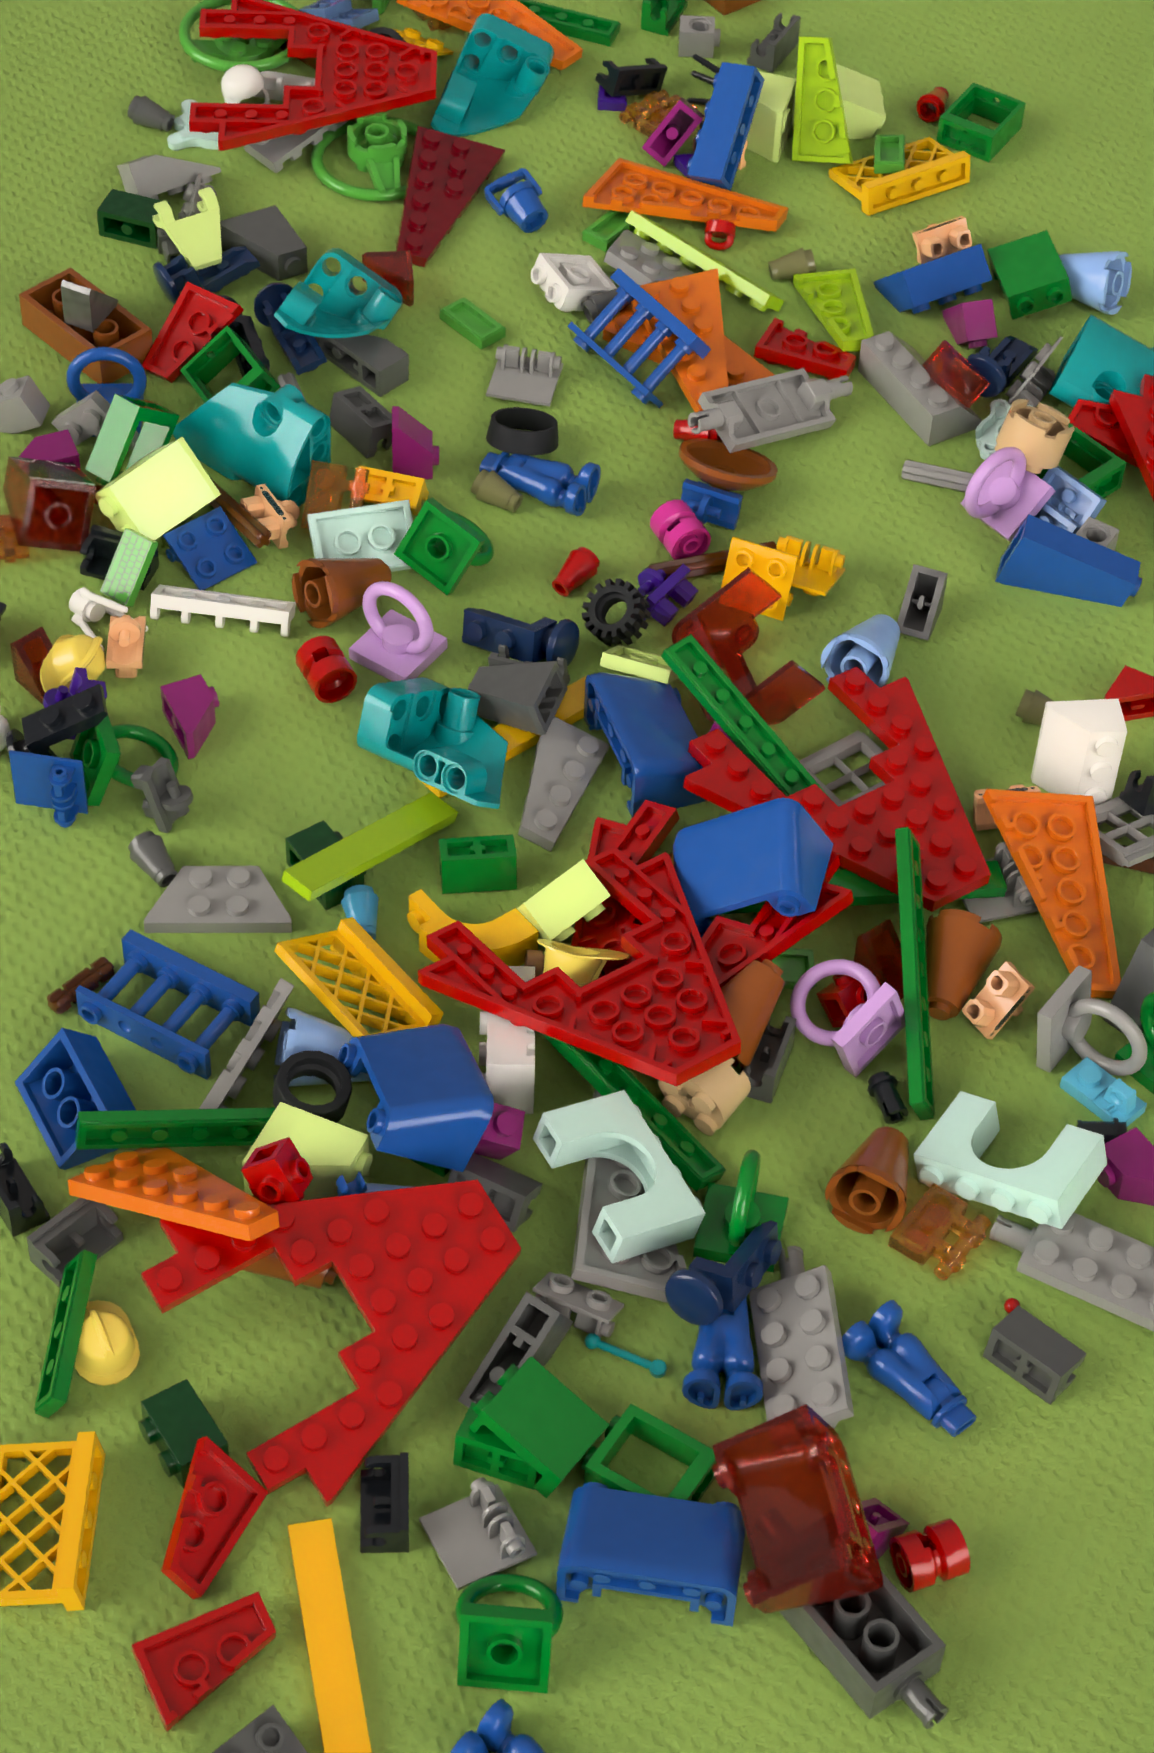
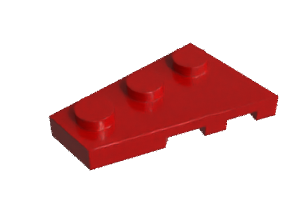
[1068,399,1138,468]
[161,1436,268,1599]
[132,1592,276,1732]

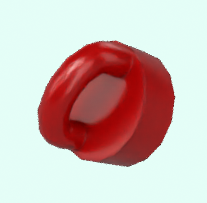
[704,219,736,250]

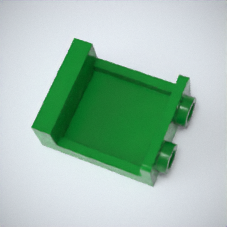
[987,230,1072,319]
[469,1356,609,1498]

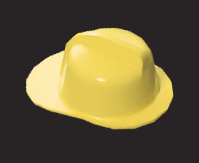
[40,634,106,693]
[537,939,630,987]
[74,1300,140,1386]

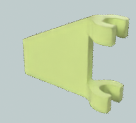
[152,187,222,271]

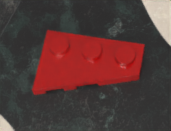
[142,281,244,383]
[754,317,856,382]

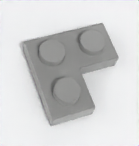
[51,390,139,452]

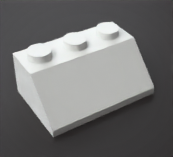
[1031,699,1127,806]

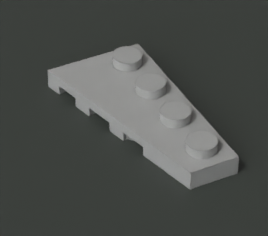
[244,120,349,173]
[518,716,610,852]
[199,978,294,1109]

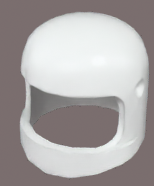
[221,64,270,104]

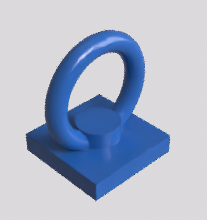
[66,347,147,437]

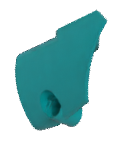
[430,13,554,137]
[274,248,403,338]
[1049,314,1154,408]
[173,382,331,507]
[357,677,508,809]

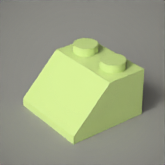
[516,859,611,942]

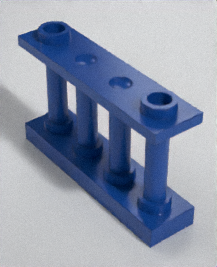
[567,268,711,409]
[75,929,260,1080]

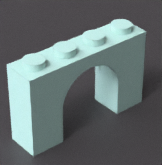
[533,1090,706,1264]
[913,1091,1107,1229]

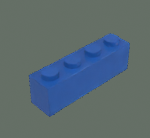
[687,62,765,191]

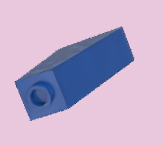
[995,514,1142,607]

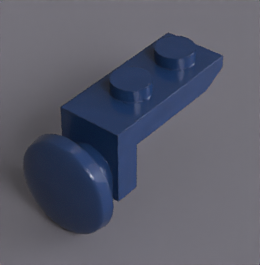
[153,246,260,305]
[254,282,327,375]
[961,335,1038,398]
[462,608,580,667]
[665,1220,782,1325]

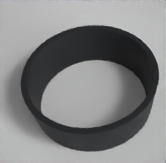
[486,407,558,456]

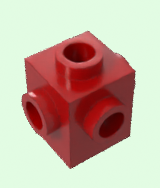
[816,970,881,1028]
[241,1137,314,1205]

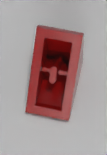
[1104,665,1154,721]

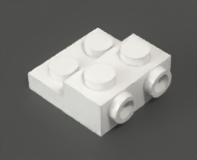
[531,253,617,312]

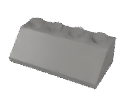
[858,331,982,446]

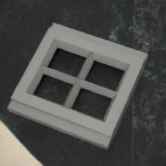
[799,730,885,807]
[1095,796,1154,867]

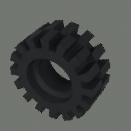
[582,578,651,647]

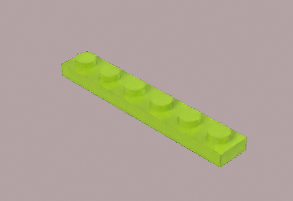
[625,210,784,312]

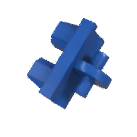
[681,479,743,530]

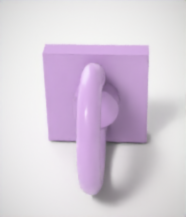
[960,447,1056,543]
[349,581,447,681]
[790,959,905,1078]

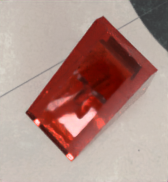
[362,251,414,307]
[923,340,991,408]
[10,627,53,706]
[854,919,904,1000]

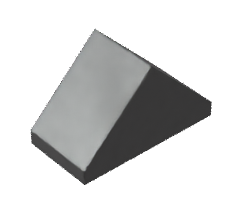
[61,280,118,332]
[897,564,948,641]

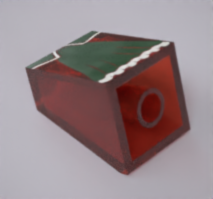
[3,456,97,552]

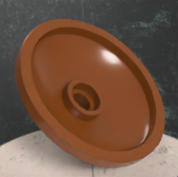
[679,438,778,492]

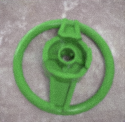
[179,0,299,72]
[311,113,422,202]

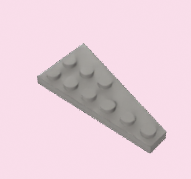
[571,1089,686,1303]

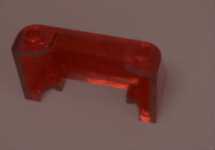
[712,1404,883,1614]

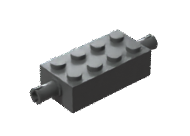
[755,1509,948,1729]

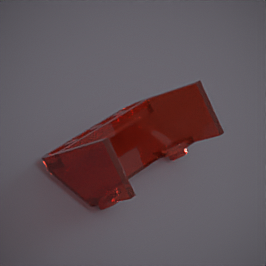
[672,567,825,725]

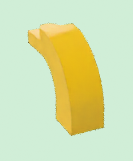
[407,889,539,966]

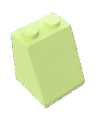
[792,63,886,139]
[746,71,796,163]
[93,437,221,540]
[242,1102,373,1201]

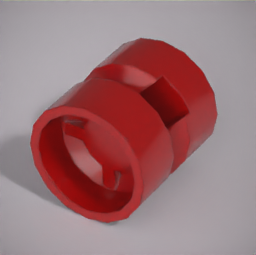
[295,636,357,703]
[889,1518,971,1593]

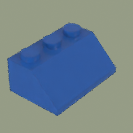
[873,244,993,314]
[15,1028,136,1170]

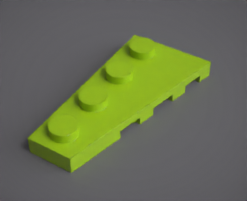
[792,36,853,164]
[793,268,874,352]

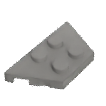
[604,230,694,286]
[144,866,292,933]

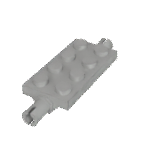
[687,368,853,453]
[989,1212,1154,1332]
[749,1246,854,1475]

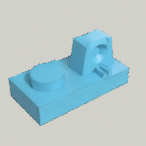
[1059,1057,1147,1127]

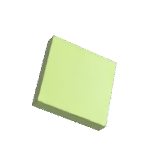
[600,645,679,684]

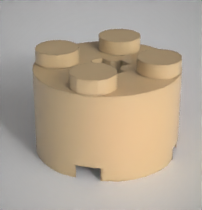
[995,399,1074,474]
[658,1058,751,1136]

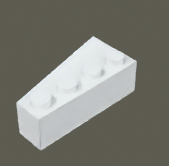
[479,966,535,1114]

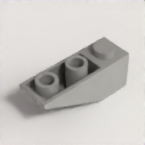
[117,155,221,200]
[0,375,50,434]

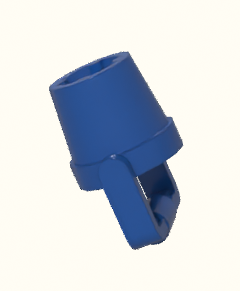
[484,168,548,233]

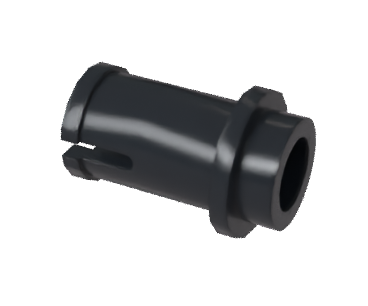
[867,1071,909,1124]
[1077,1118,1127,1143]

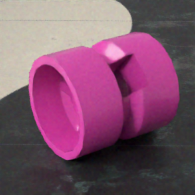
[650,499,711,560]

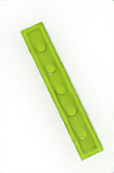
[281,792,458,901]

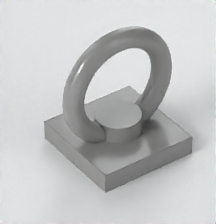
[1036,965,1148,1076]

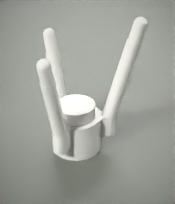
[69,587,149,651]

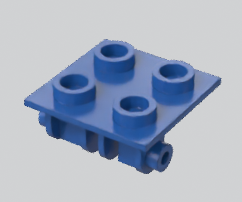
[163,506,257,590]
[9,750,89,828]

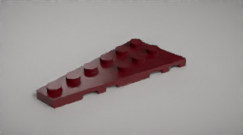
[394,126,506,267]

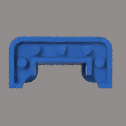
[584,672,707,817]
[673,798,834,937]
[338,1024,494,1172]
[556,1482,747,1627]

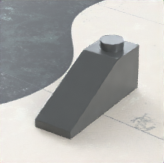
[314,334,409,397]
[458,1291,573,1408]

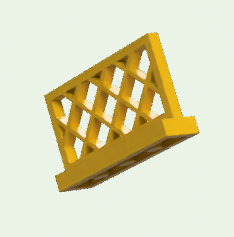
[829,137,970,216]
[274,917,444,1037]
[0,1431,106,1611]

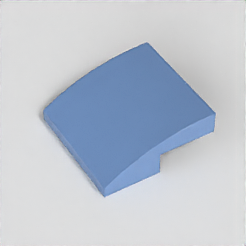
[299,0,379,29]
[1035,466,1107,534]

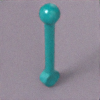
[584,1333,667,1378]

